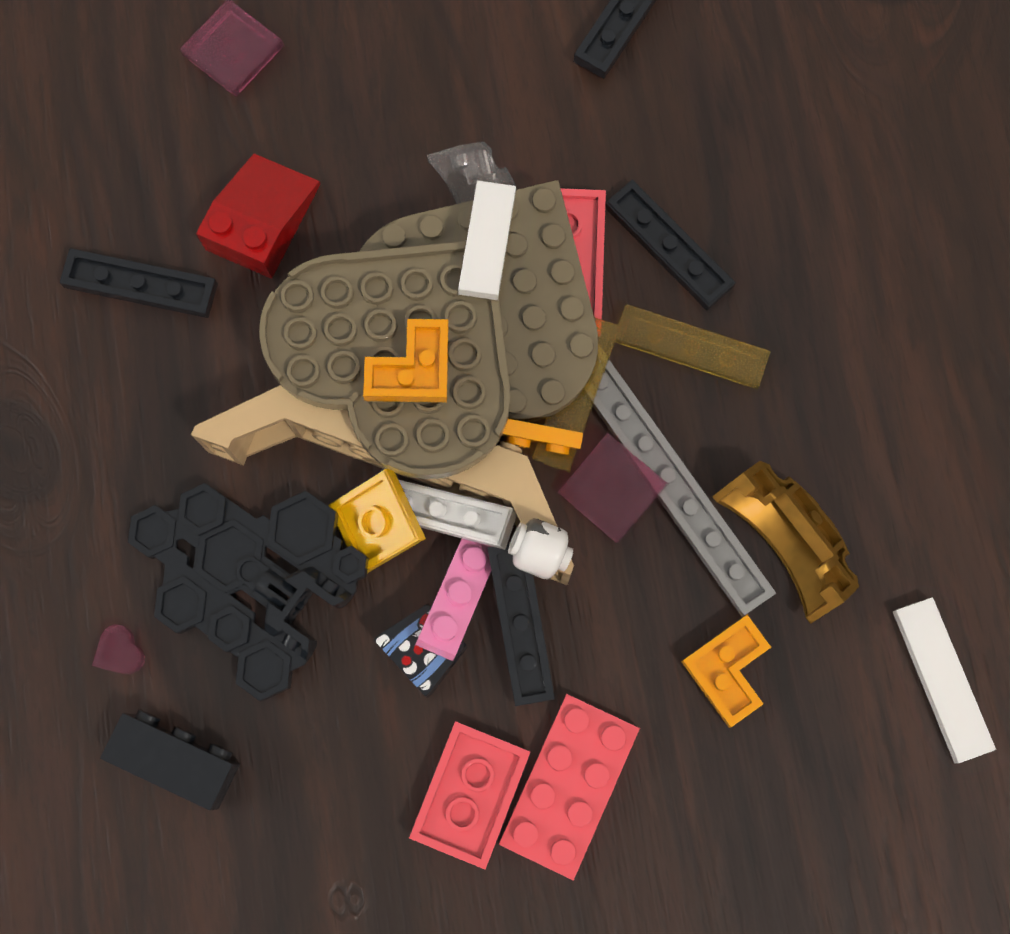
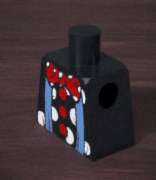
[374,603,474,698]

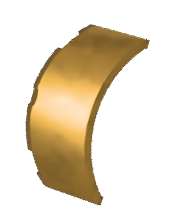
[712,461,859,624]

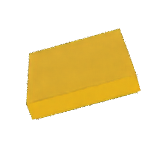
[328,469,426,573]

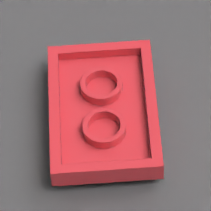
[409,721,530,870]

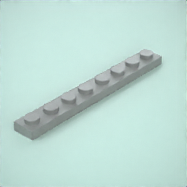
[582,345,776,617]

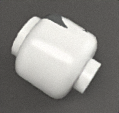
[508,518,573,580]

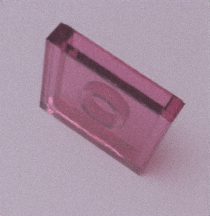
[180,0,284,97]
[558,433,669,543]

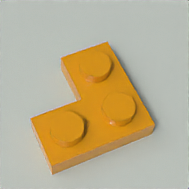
[363,319,449,402]
[502,419,583,455]
[681,615,771,728]

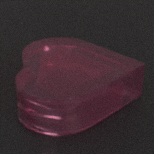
[92,624,145,674]

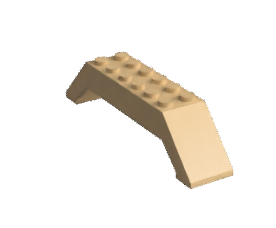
[191,385,574,585]

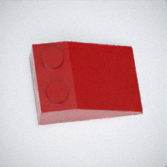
[196,154,320,279]

